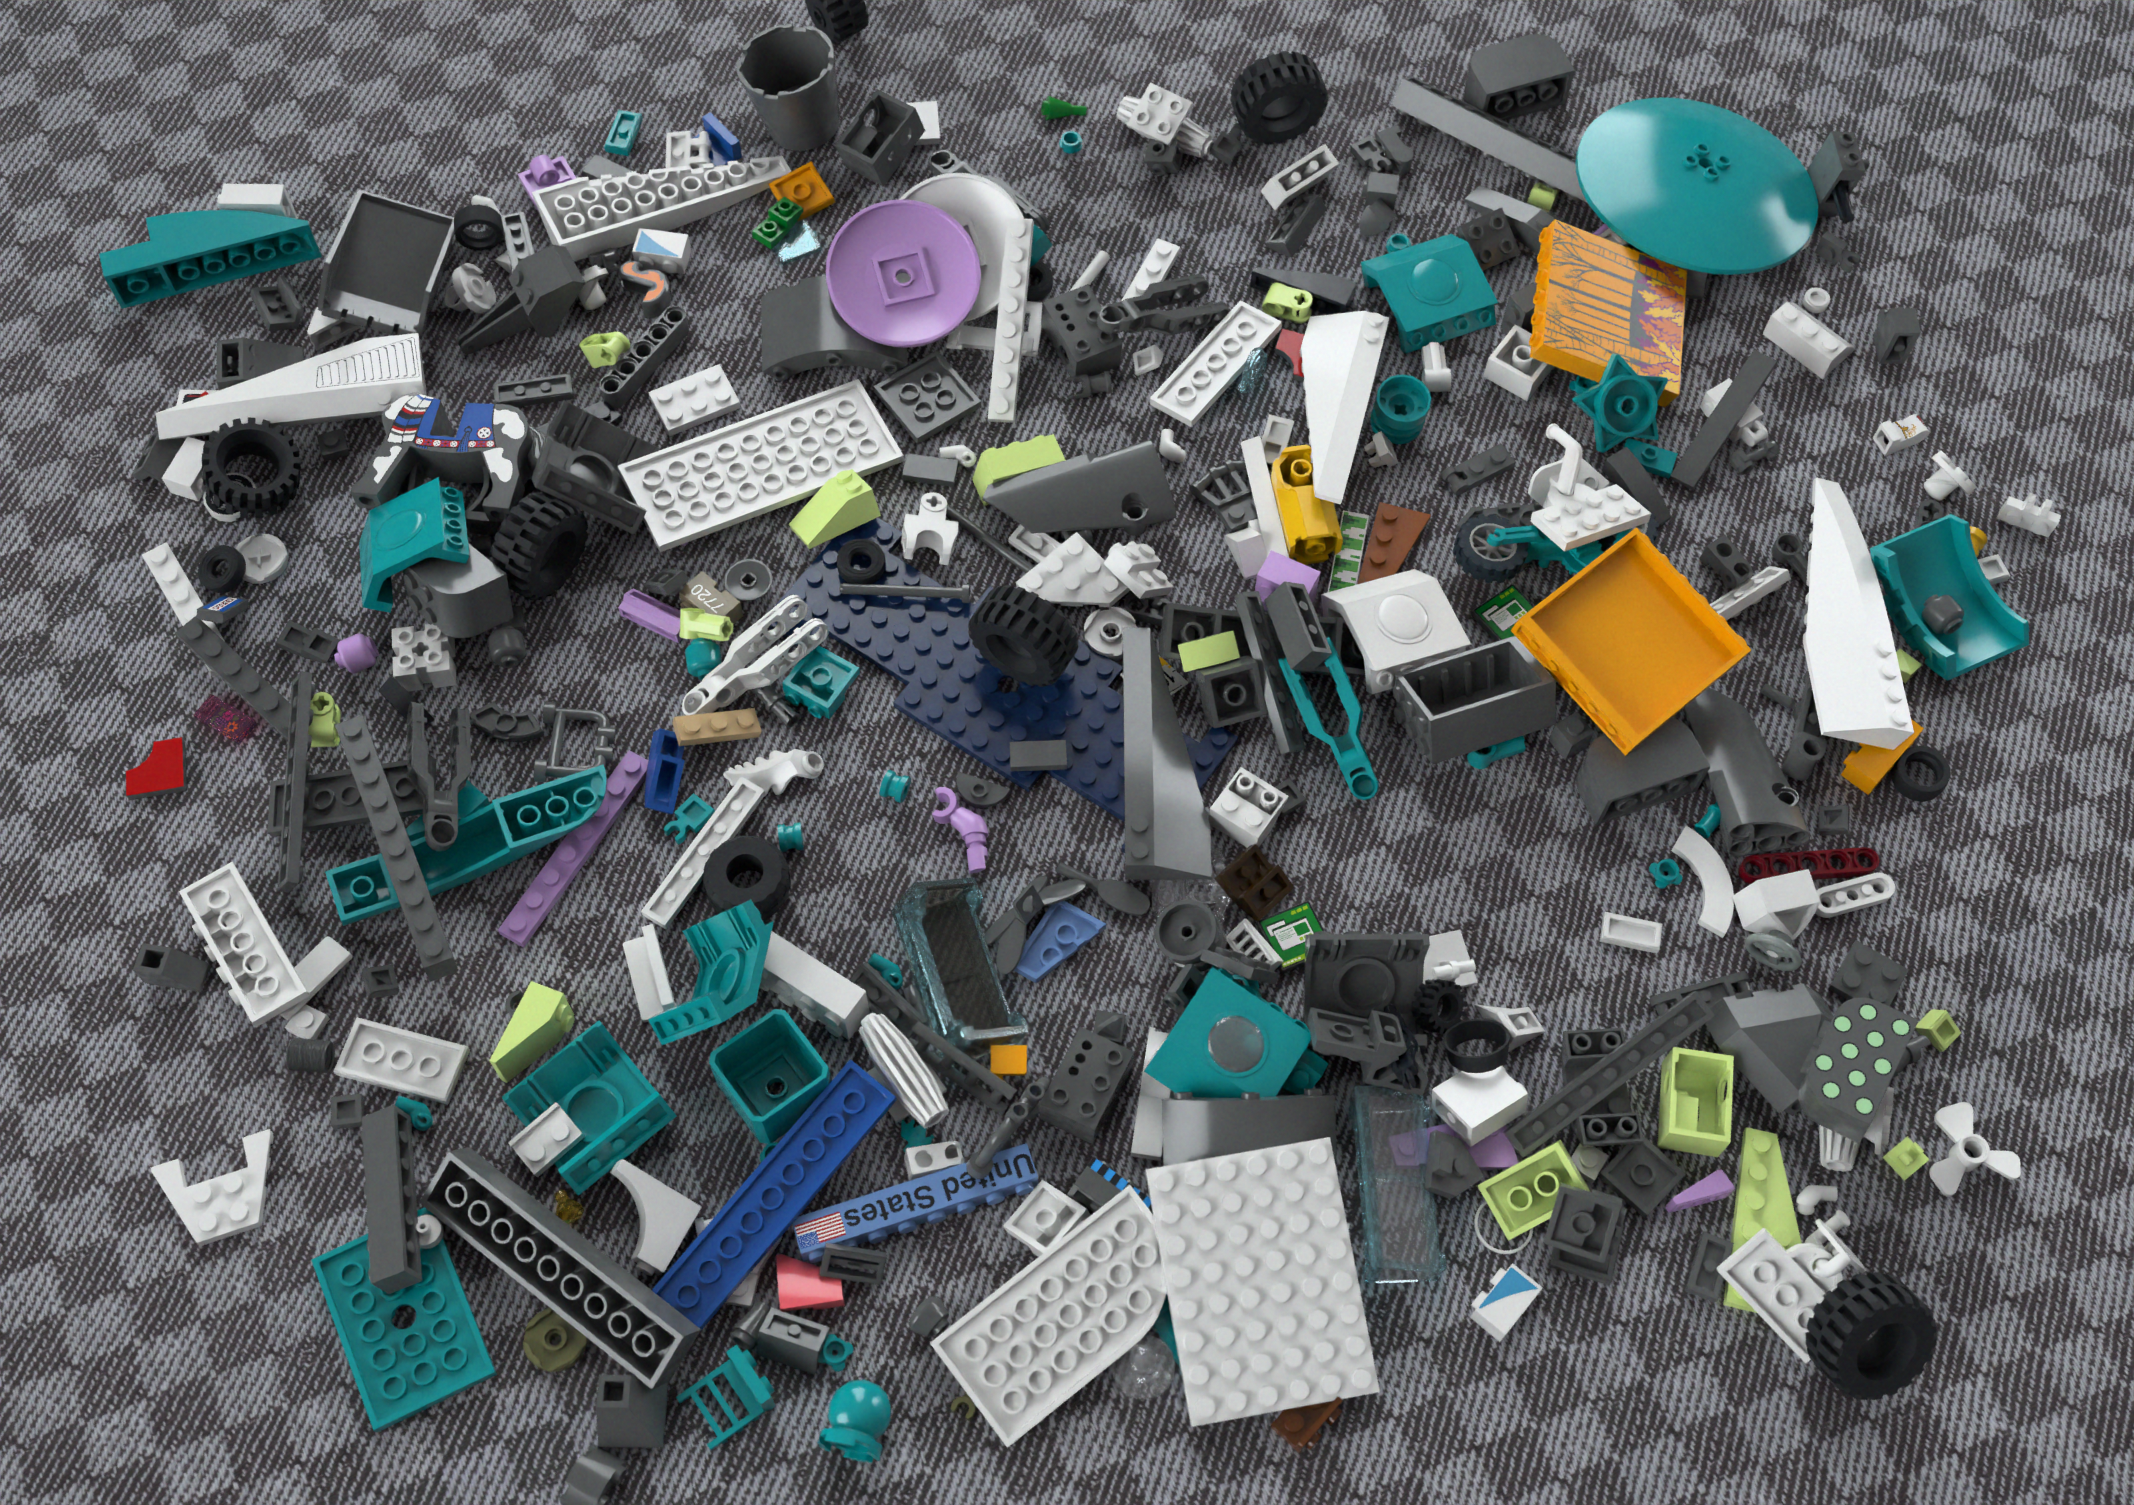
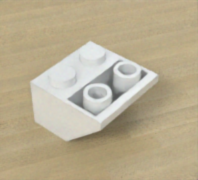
[1208,767,1289,848]

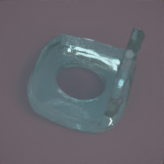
[1238,347,1267,394]

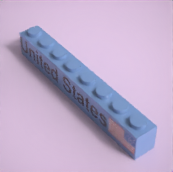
[792,1143,1038,1263]

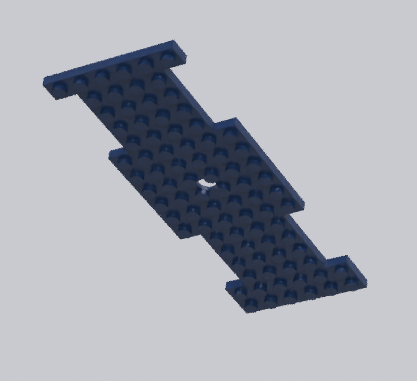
[768,517,1238,853]

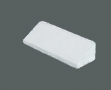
[279,936,353,1020]

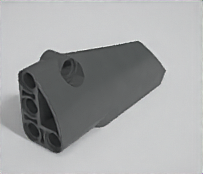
[982,440,1177,536]

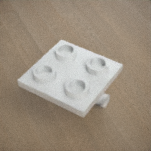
[1423,930,1478,988]

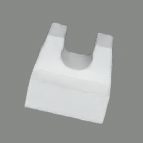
[1364,432,1398,468]

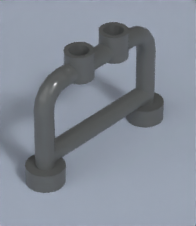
[534,701,616,782]
[966,1076,1050,1179]

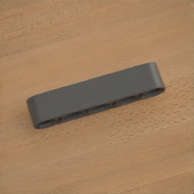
[599,306,689,409]

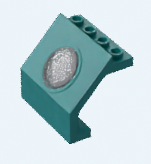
[1144,965,1311,1098]

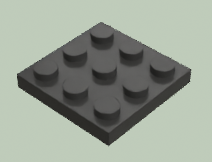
[874,350,981,445]

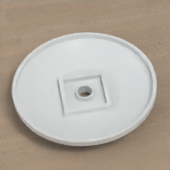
[896,173,1024,322]

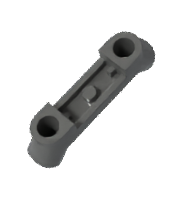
[1782,670,1827,781]

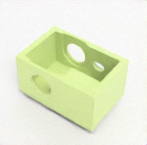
[1657,1047,1734,1157]

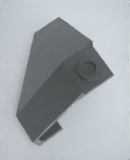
[1705,983,1834,1116]

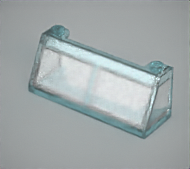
[1347,1086,1446,1283]

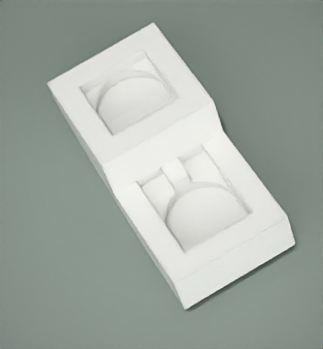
[1261,414,1294,465]

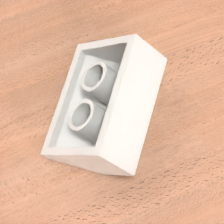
[1763,302,1855,379]

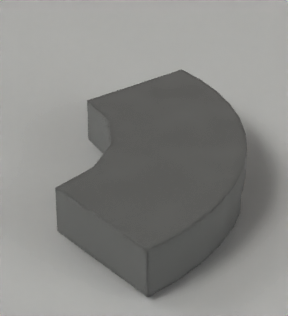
[470,701,544,742]

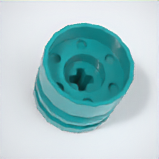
[1370,374,1431,445]

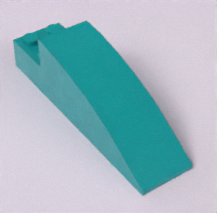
[99,210,322,309]

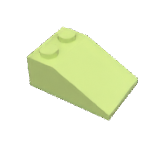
[789,469,881,549]
[489,981,574,1083]
[1477,1140,1590,1241]

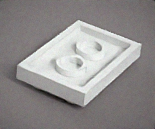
[648,364,741,437]

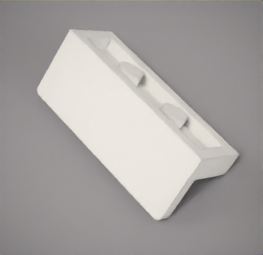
[623,924,676,1022]

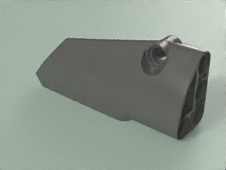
[1684,688,1811,857]

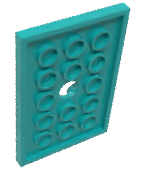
[311,1207,498,1433]

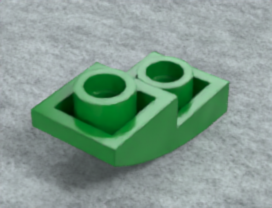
[752,197,803,249]

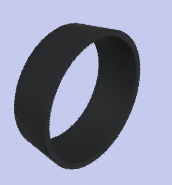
[378,676,435,726]
[1443,1019,1510,1073]

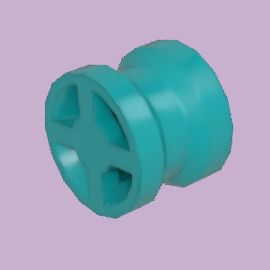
[879,770,911,803]
[778,822,804,852]

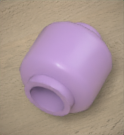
[334,633,379,673]

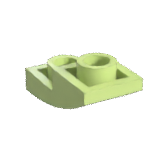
[1178,630,1240,672]

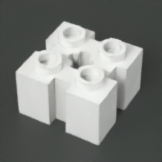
[392,624,457,692]

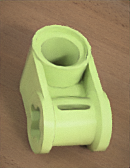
[1262,283,1313,324]
[579,331,630,368]
[308,692,341,748]

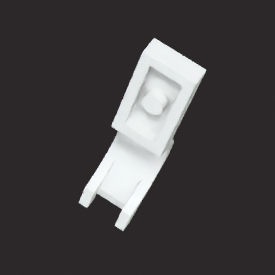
[1131,1027,1170,1161]

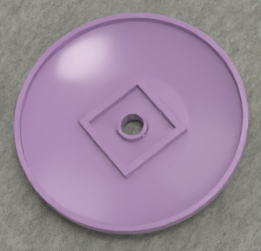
[826,200,981,347]

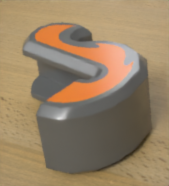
[619,261,672,318]

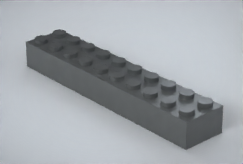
[419,1147,701,1389]

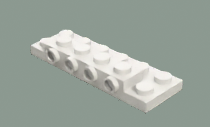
[179,862,310,1027]

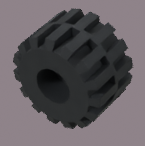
[805,0,869,45]

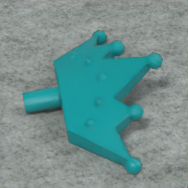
[901,1119,934,1152]

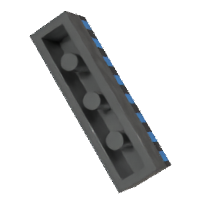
[1067,1157,1153,1214]

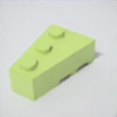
[972,434,1065,506]

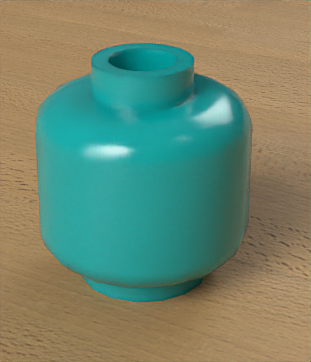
[685,638,722,680]

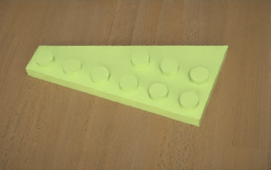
[1723,1127,1802,1313]

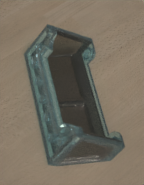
[892,877,1028,1066]

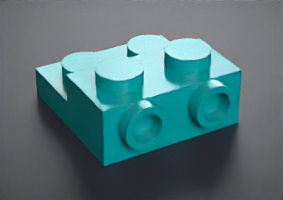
[782,645,860,719]

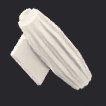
[1117,83,1214,157]
[859,1013,949,1128]
[1819,1087,1894,1172]

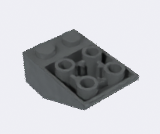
[216,338,304,390]

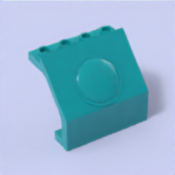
[1361,234,1498,354]
[359,477,469,613]
[648,900,774,1045]
[502,1020,677,1196]

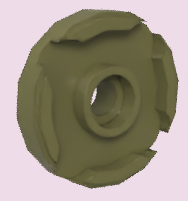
[523,1308,587,1372]

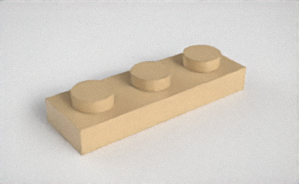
[672,708,762,746]

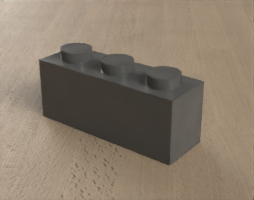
[1264,581,1332,672]

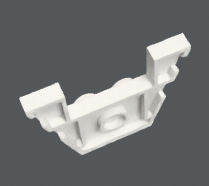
[151,1129,274,1246]

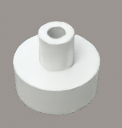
[416,1215,444,1249]

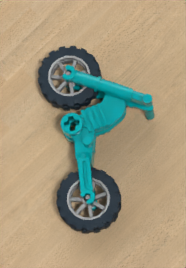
[1453,497,1659,583]

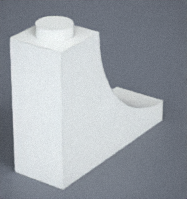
[610,1159,701,1276]

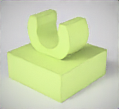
[1883,1136,1929,1181]

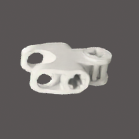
[901,492,959,565]

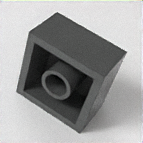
[1195,655,1267,728]

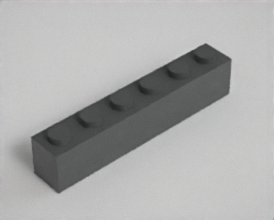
[361,1105,422,1294]

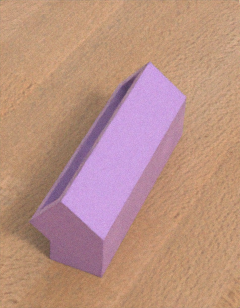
[618,588,682,643]

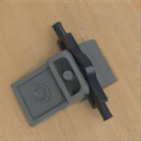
[1307,1004,1429,1095]

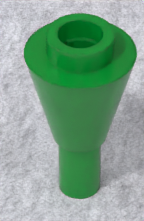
[1041,96,1087,120]

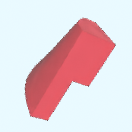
[776,1254,845,1312]

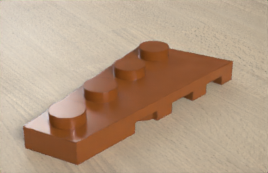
[1357,502,1431,584]

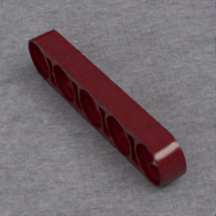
[1738,847,1879,884]

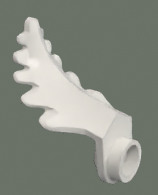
[723,749,824,797]

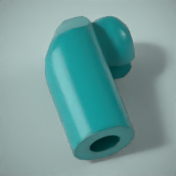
[868,953,903,990]
[395,1095,433,1131]

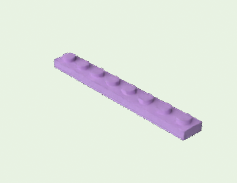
[498,750,648,948]

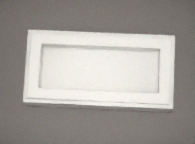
[1599,912,1662,954]

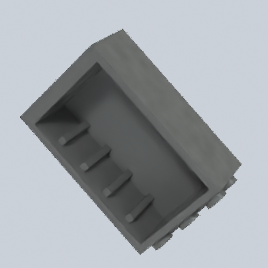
[1393,636,1556,765]

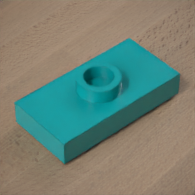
[604,110,643,156]
[1623,437,1678,479]

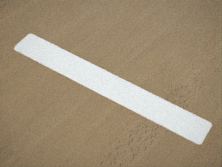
[1241,436,1289,558]

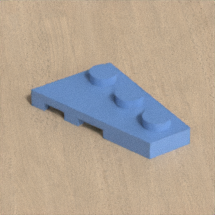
[1013,901,1106,983]

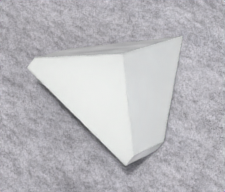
[1474,1004,1545,1051]

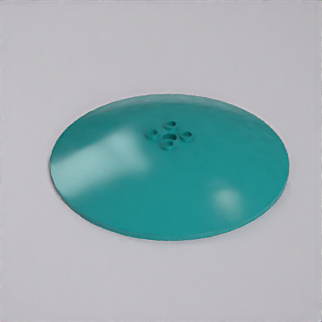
[1575,97,1818,275]

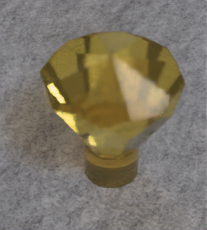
[554,1190,584,1224]

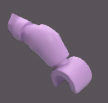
[932,787,989,874]

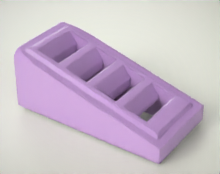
[1665,1169,1735,1213]

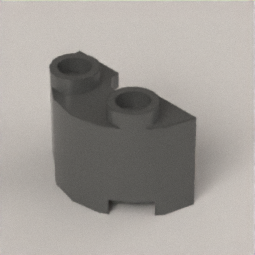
[1162,964,1203,1019]
[559,1444,627,1505]

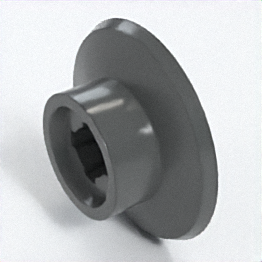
[724,559,773,601]

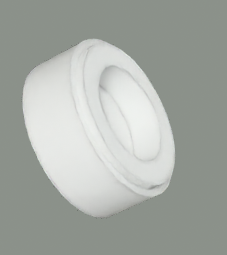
[1803,288,1830,313]

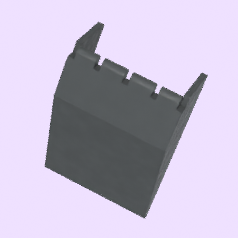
[317,189,455,340]

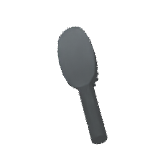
[1056,862,1150,917]

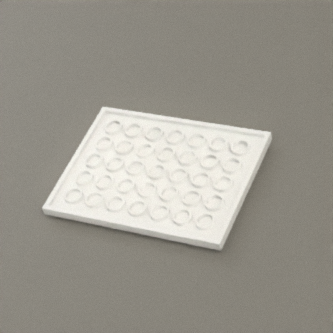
[1145,1137,1380,1427]

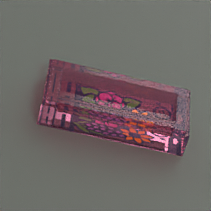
[193,694,257,745]

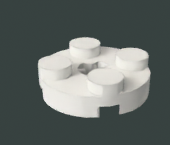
[1084,607,1137,661]

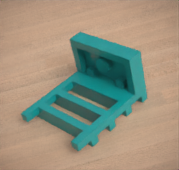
[676,1345,776,1451]

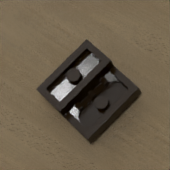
[1214,844,1294,921]

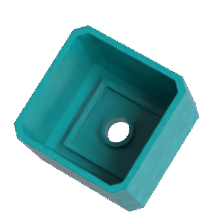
[709,1009,832,1144]

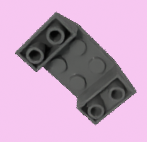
[1562,1028,1644,1147]

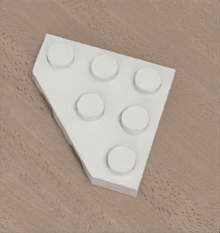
[1016,532,1130,607]

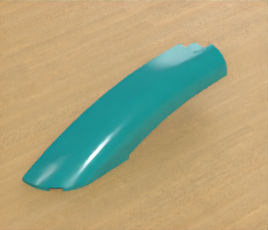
[325,765,607,926]

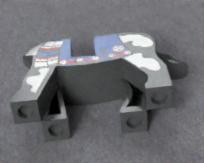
[350,393,545,536]

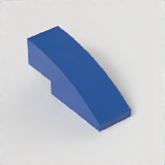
[645,728,685,815]

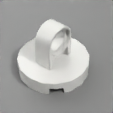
[444,263,496,314]

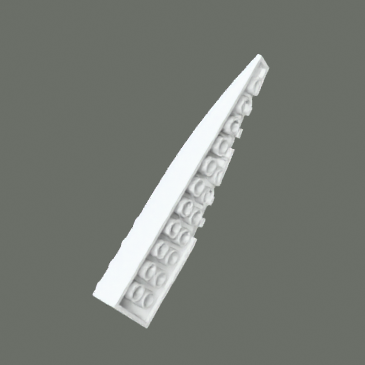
[1803,477,1914,750]

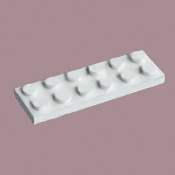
[1150,300,1282,427]

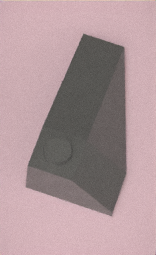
[1464,185,1572,255]

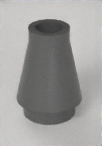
[730,1301,770,1351]

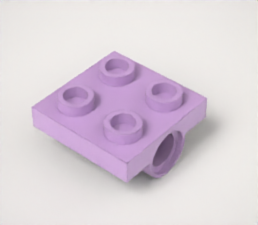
[518,155,577,214]

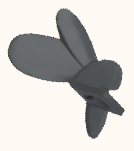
[982,876,1086,974]

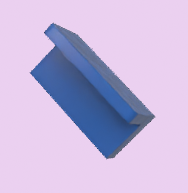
[693,112,742,166]

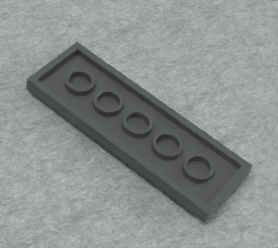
[267,756,436,837]

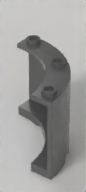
[761,275,908,381]
[1162,1088,1337,1170]

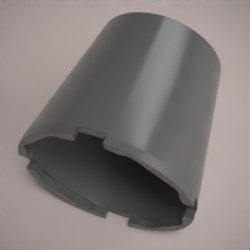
[736,24,840,151]

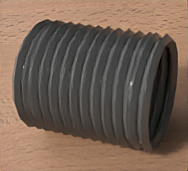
[286,1038,335,1073]

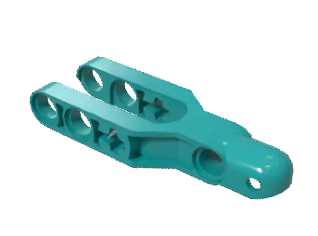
[1278,637,1379,801]

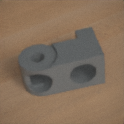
[1375,124,1414,175]
[1699,534,1753,589]

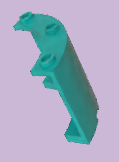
[1870,514,2029,681]

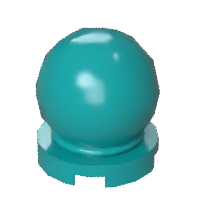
[817,1379,891,1463]

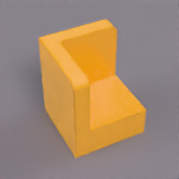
[991,1045,1027,1080]

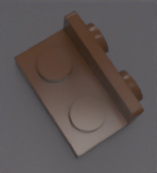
[1270,1396,1343,1453]

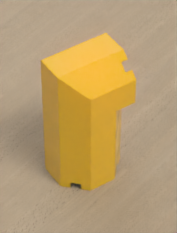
[1271,445,1343,565]

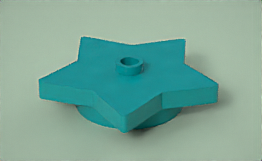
[1572,353,1668,453]

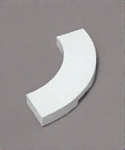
[1671,826,1734,938]

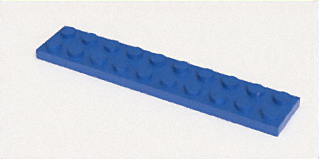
[652,1059,898,1333]

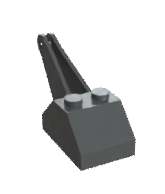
[457,245,585,354]

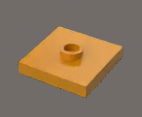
[768,161,835,223]

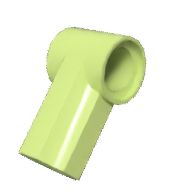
[679,608,733,641]

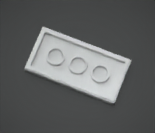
[334,1017,470,1105]

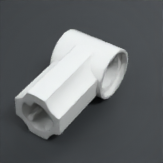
[1421,342,1451,392]

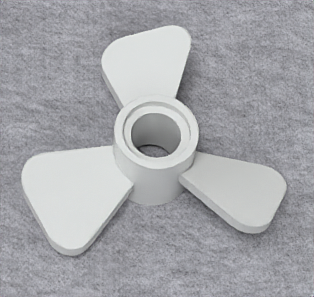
[1930,1102,2021,1197]

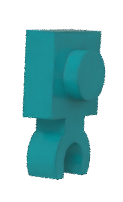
[664,793,715,845]

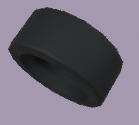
[454,205,503,251]
[1891,746,1951,802]

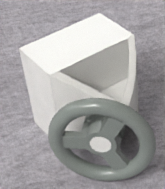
[1732,869,1820,971]

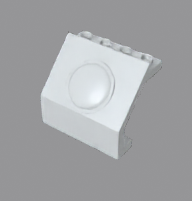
[1321,569,1471,694]

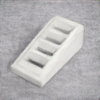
[1226,918,1284,971]

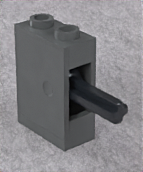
[1806,131,1870,224]

